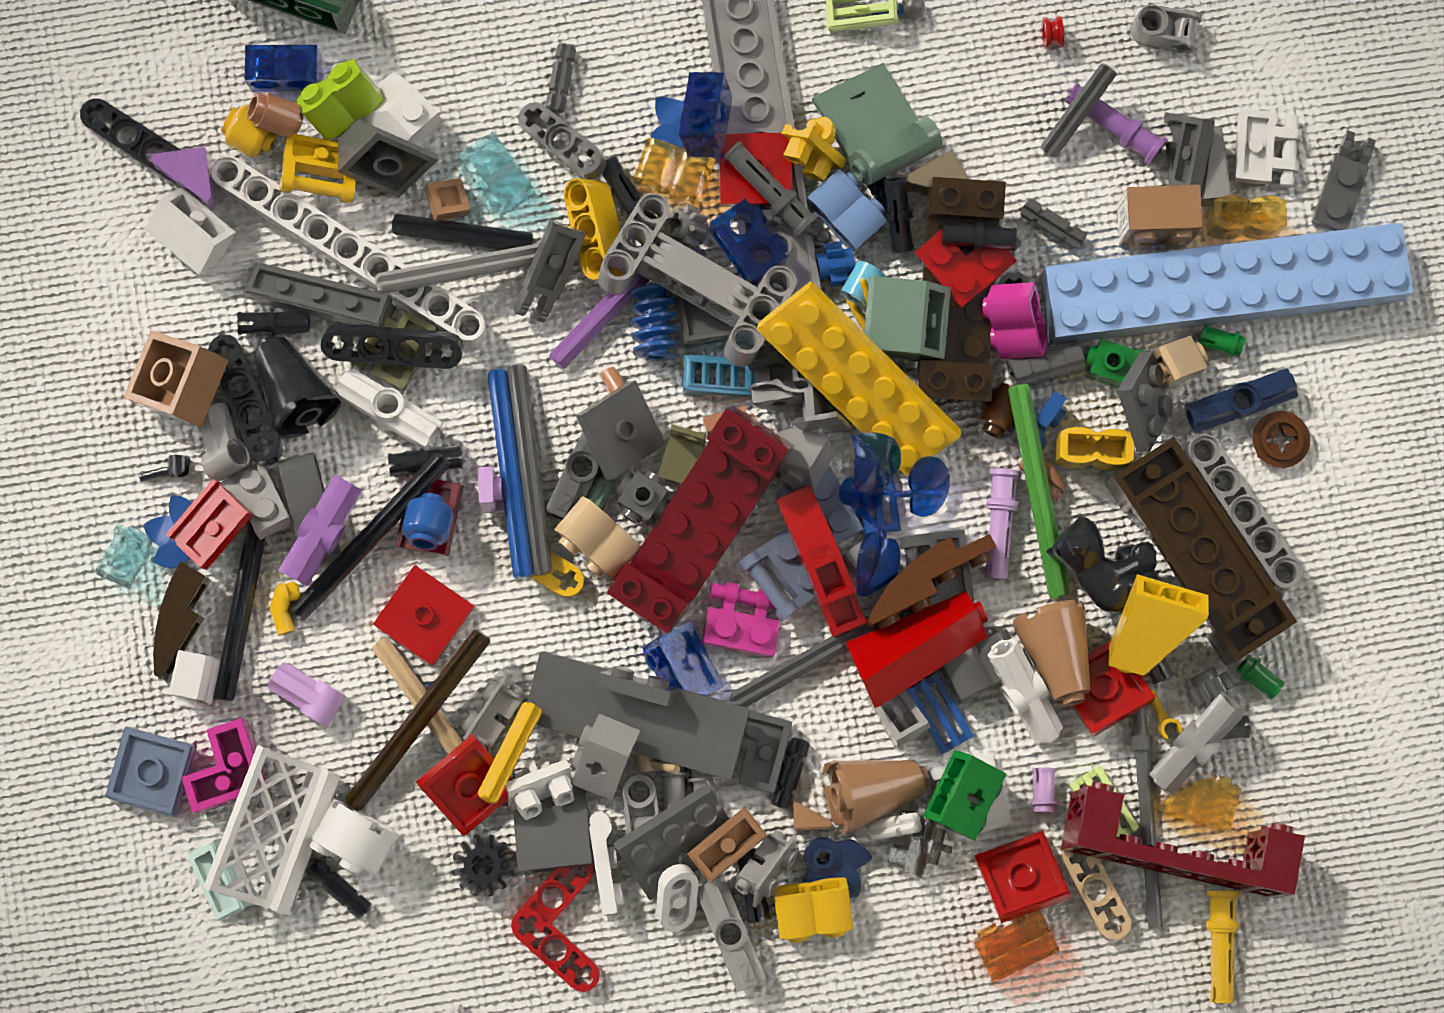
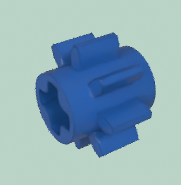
[816,241,856,288]

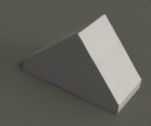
[867,690,931,748]

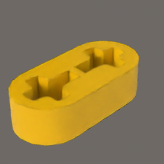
[530,551,584,598]

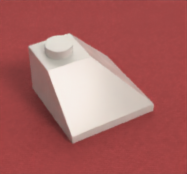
[349,71,442,145]

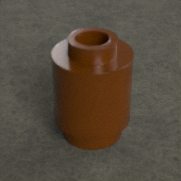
[978,382,1015,439]

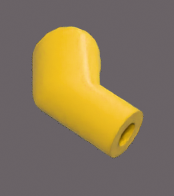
[270,581,301,636]

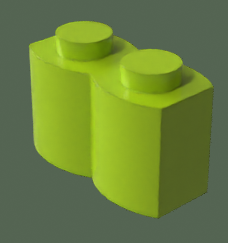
[296,59,384,140]

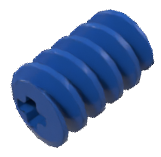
[631,283,678,361]

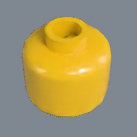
[221,104,278,158]

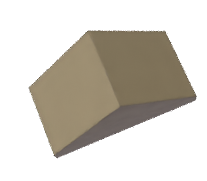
[906,150,969,195]

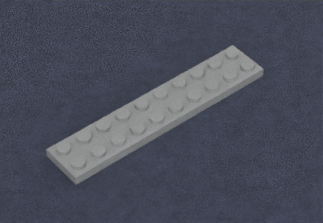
[701,0,821,320]

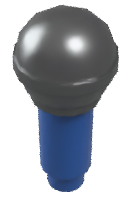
[871,0,925,20]

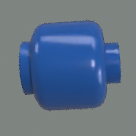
[402,493,453,550]

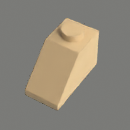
[1154,336,1208,392]

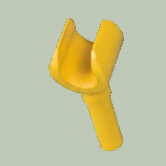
[1151,690,1182,740]

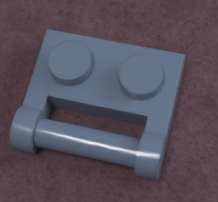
[737,529,816,622]

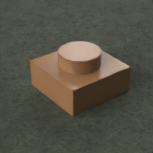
[424,178,471,221]

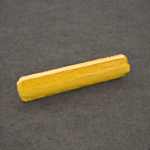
[478,702,542,803]

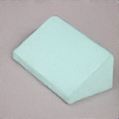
[187,838,257,922]

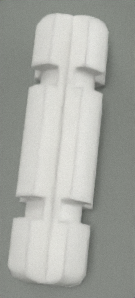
[855,813,922,843]

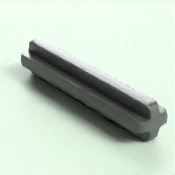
[1041,63,1117,157]

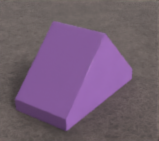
[149,147,217,211]

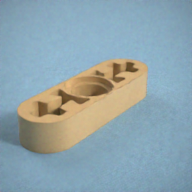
[1061,851,1131,940]

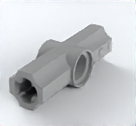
[1149,691,1246,795]
[697,876,767,992]

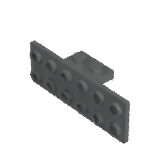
[527,651,750,780]

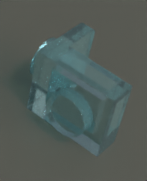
[96,524,150,589]

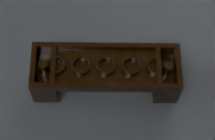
[915,177,1006,402]
[1105,437,1297,666]

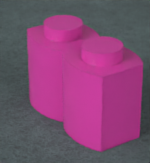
[983,282,1048,359]

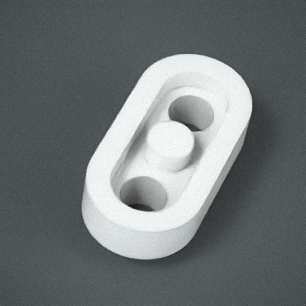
[656,864,698,932]

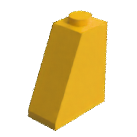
[1108,574,1209,676]

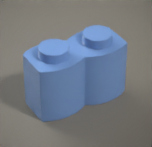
[807,169,887,254]

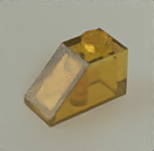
[1154,774,1241,832]

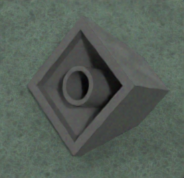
[338,119,438,198]

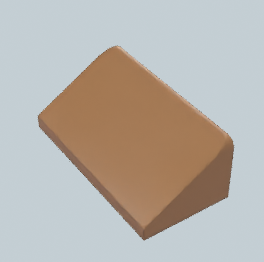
[687,807,768,883]

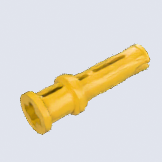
[1206,890,1240,1003]

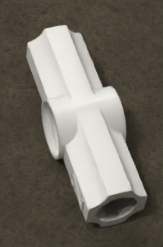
[335,368,443,451]
[987,638,1063,744]

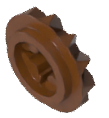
[1251,411,1310,469]

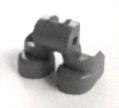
[747,344,854,433]

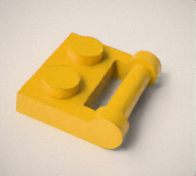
[279,133,356,204]

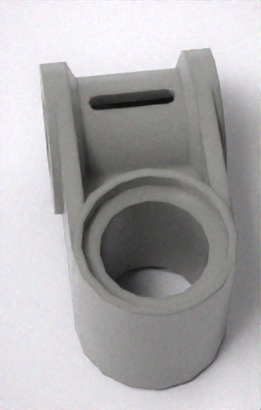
[1130,4,1202,53]
[623,775,661,835]

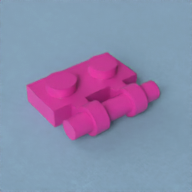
[701,582,780,658]

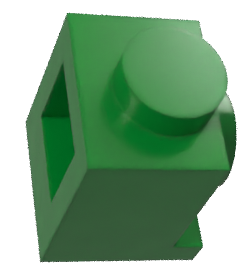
[1085,338,1144,388]

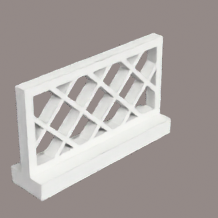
[204,745,341,916]

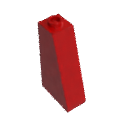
[846,591,988,708]

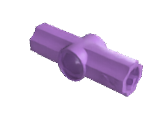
[279,475,363,587]

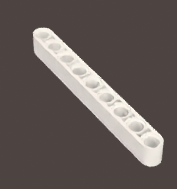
[211,155,487,347]

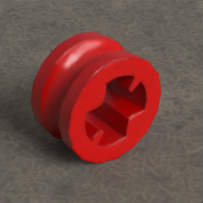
[1042,16,1064,49]

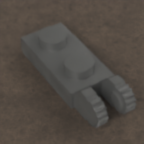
[1311,130,1376,231]
[514,219,585,323]

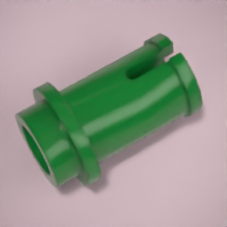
[1199,324,1246,359]
[1236,655,1285,700]

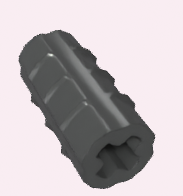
[1007,340,1086,388]

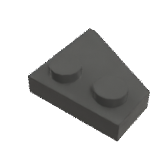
[1164,112,1215,190]

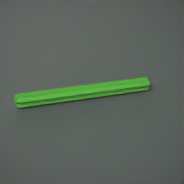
[1008,384,1070,598]

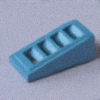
[683,355,755,396]

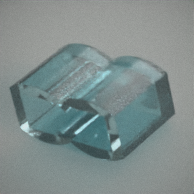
[457,131,536,218]

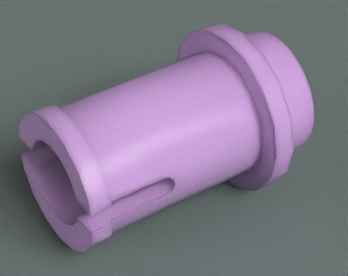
[1030,767,1059,813]

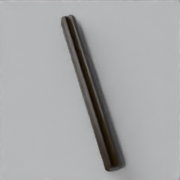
[345,629,490,811]

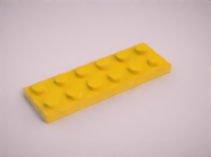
[756,281,961,476]

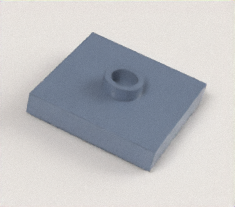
[104,726,197,817]

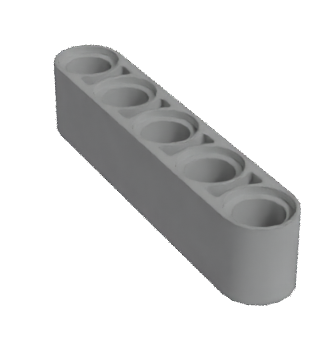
[1184,434,1303,592]

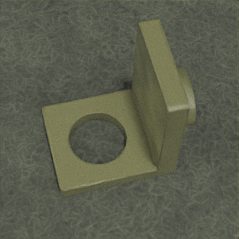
[658,424,707,484]

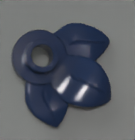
[803,837,872,898]

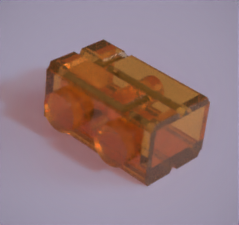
[971,910,1060,983]

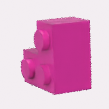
[181,718,270,814]

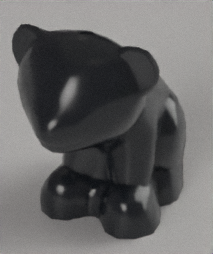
[1046,516,1158,614]

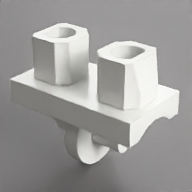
[505,756,574,820]

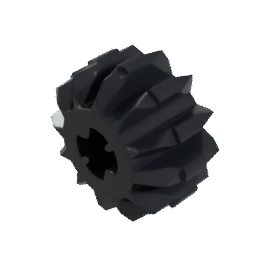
[452,834,515,896]

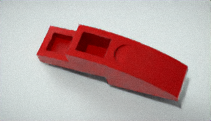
[776,485,867,637]

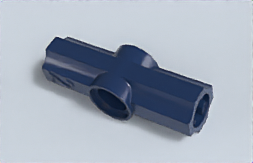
[1184,368,1298,435]

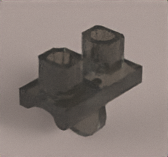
[888,807,953,878]

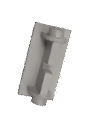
[461,676,525,749]
[735,831,798,908]

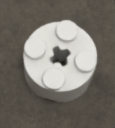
[309,799,399,879]

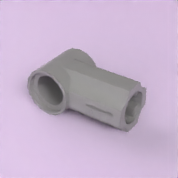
[200,403,251,481]

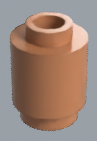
[246,92,304,138]

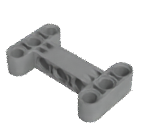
[598,193,796,367]

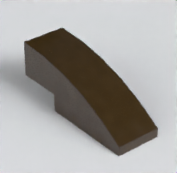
[153,561,211,681]

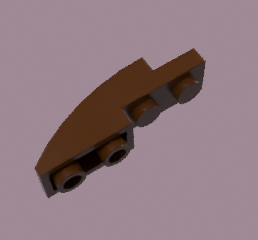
[867,534,997,630]

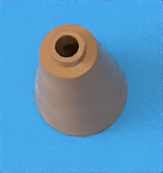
[1013,600,1091,707]
[822,760,929,834]

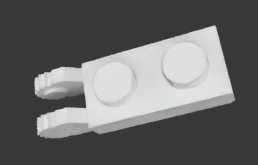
[589,810,624,916]

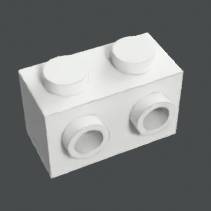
[145,186,235,275]

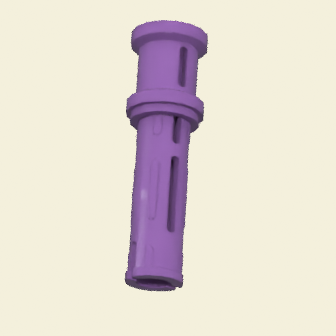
[1064,83,1168,166]

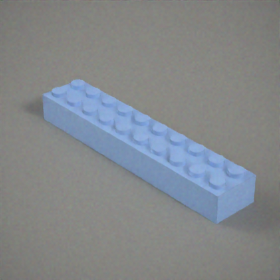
[1040,223,1414,345]

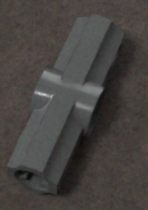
[545,431,600,521]

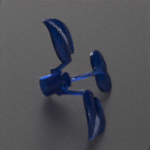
[839,432,950,597]

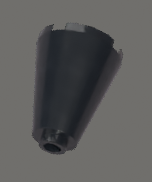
[254,335,341,439]

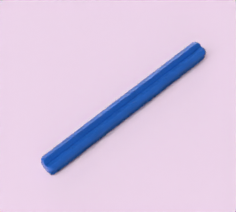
[488,369,533,579]

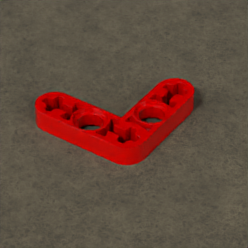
[511,864,600,992]

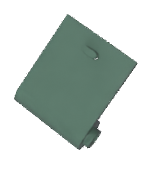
[812,63,942,185]

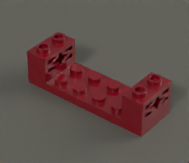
[606,405,795,634]
[1060,782,1305,898]

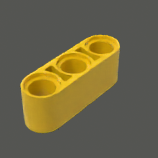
[564,178,624,280]

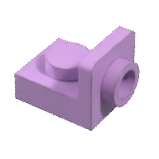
[478,467,505,513]

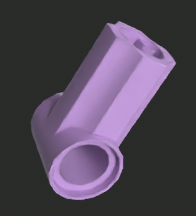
[267,661,346,727]

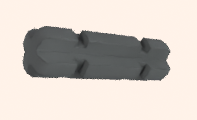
[546,43,576,113]
[1020,198,1087,250]

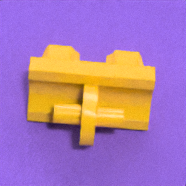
[781,117,847,182]

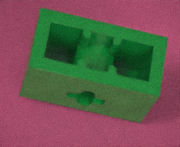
[923,750,1006,841]

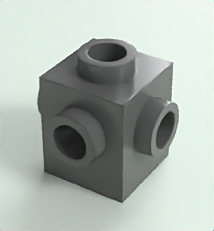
[616,470,669,526]

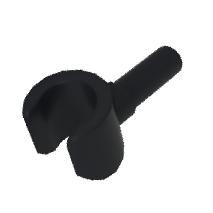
[139,455,190,482]

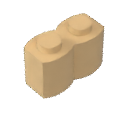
[554,496,641,579]

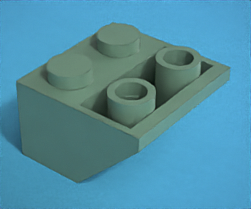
[864,276,951,361]

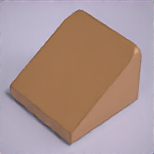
[792,801,832,831]

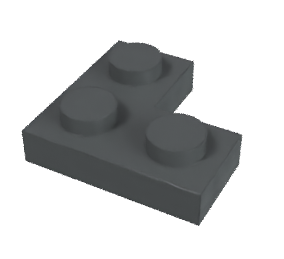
[739,710,793,793]

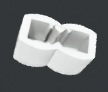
[169,650,221,710]

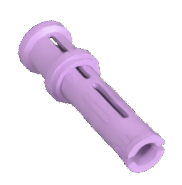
[984,468,1022,580]

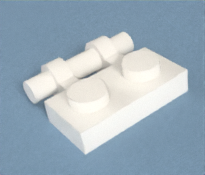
[1233,109,1302,188]

